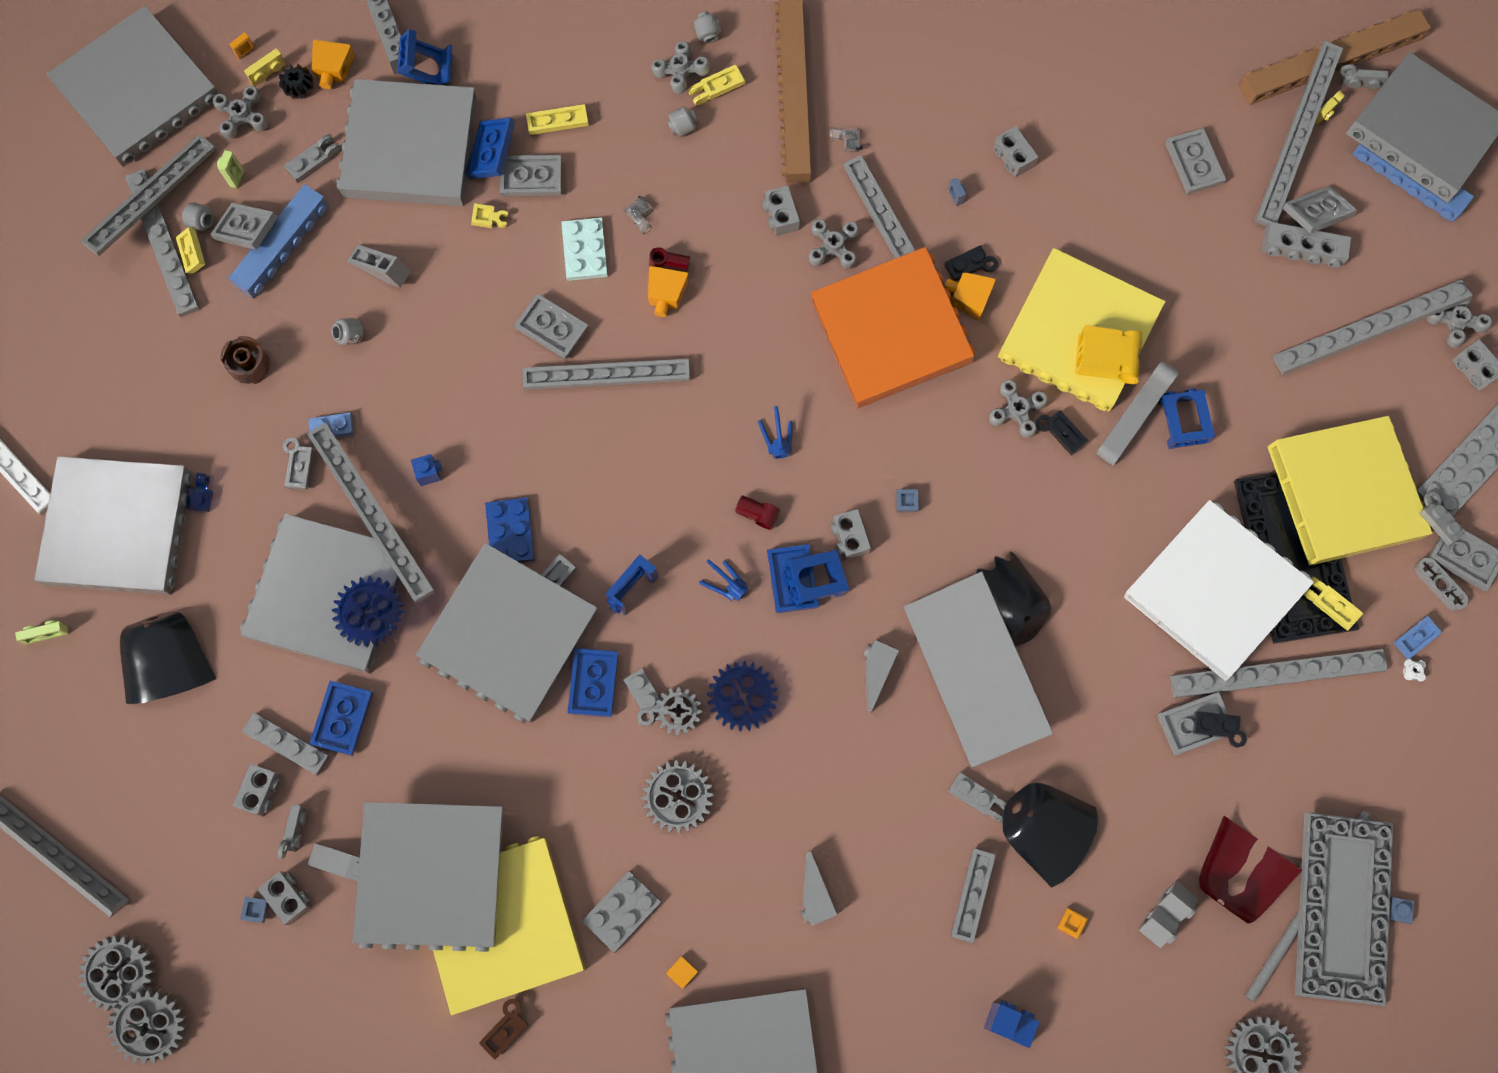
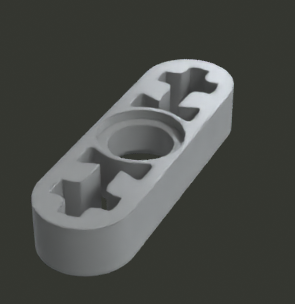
[1415,557,1468,611]

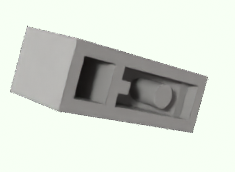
[347,245,411,288]
[863,640,899,712]
[307,843,360,881]
[801,851,837,926]

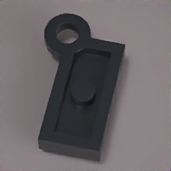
[944,245,998,281]
[1036,410,1089,456]
[1193,711,1247,748]

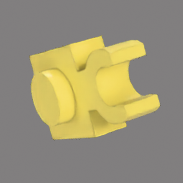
[1315,91,1345,125]
[471,203,508,228]

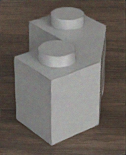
[1139,880,1198,948]

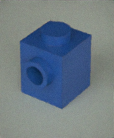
[411,454,442,486]

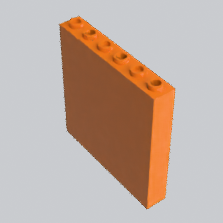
[811,247,976,408]

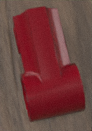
[649,247,690,273]
[735,495,780,530]

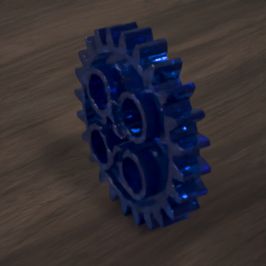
[332,576,405,648]
[707,661,778,732]

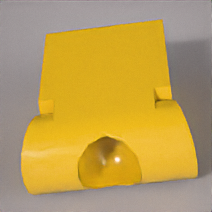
[1075,325,1142,384]

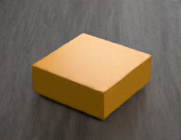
[229,32,254,59]
[1057,908,1088,939]
[666,956,698,989]

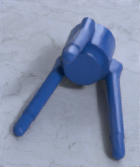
[758,406,793,459]
[699,559,749,601]

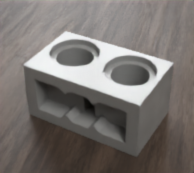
[993,126,1038,178]
[762,185,800,236]
[1452,339,1498,391]
[830,509,871,561]
[233,764,281,817]
[258,871,312,925]

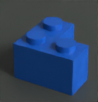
[984,1000,1039,1048]

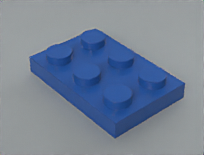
[466,118,515,179]
[485,498,535,563]
[767,544,819,614]
[568,648,618,718]
[309,681,373,756]

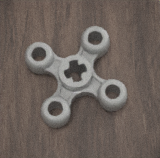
[651,41,711,94]
[213,86,268,139]
[809,219,859,269]
[1426,300,1492,348]
[988,380,1048,438]

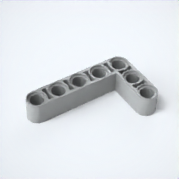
[1096,360,1179,466]

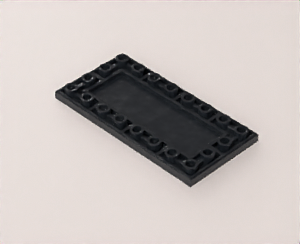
[1234,473,1359,644]

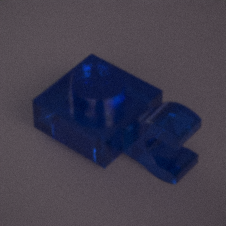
[185,473,213,512]

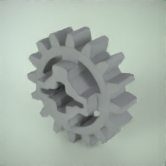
[654,687,702,735]

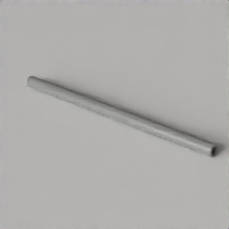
[1244,811,1372,1002]

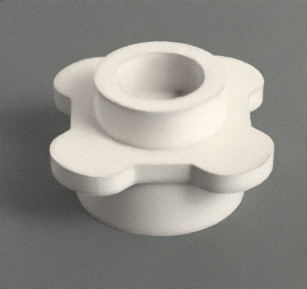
[1403,659,1426,682]

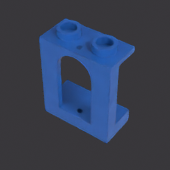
[397,29,453,85]
[1158,388,1215,449]
[783,550,849,607]
[605,554,658,615]

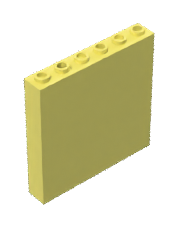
[998,248,1165,412]
[1268,416,1433,566]
[433,836,585,1015]

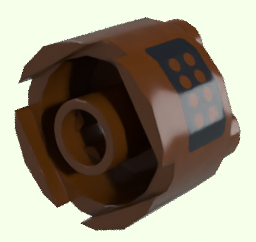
[221,336,270,384]

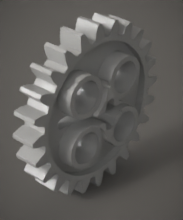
[641,760,714,834]
[77,935,156,1011]
[107,987,187,1065]
[1224,1016,1301,1073]

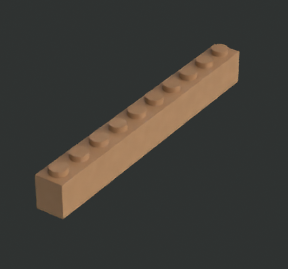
[775,0,811,183]
[1239,9,1431,105]

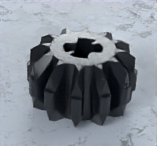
[279,63,314,99]

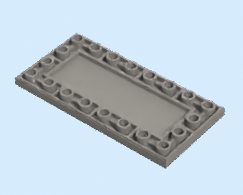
[904,572,1054,768]
[1295,812,1394,1006]

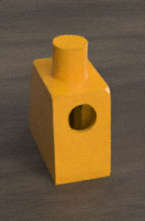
[312,40,355,89]
[648,266,688,317]
[944,272,996,321]

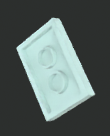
[561,218,608,281]

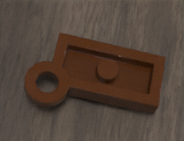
[479,999,529,1060]

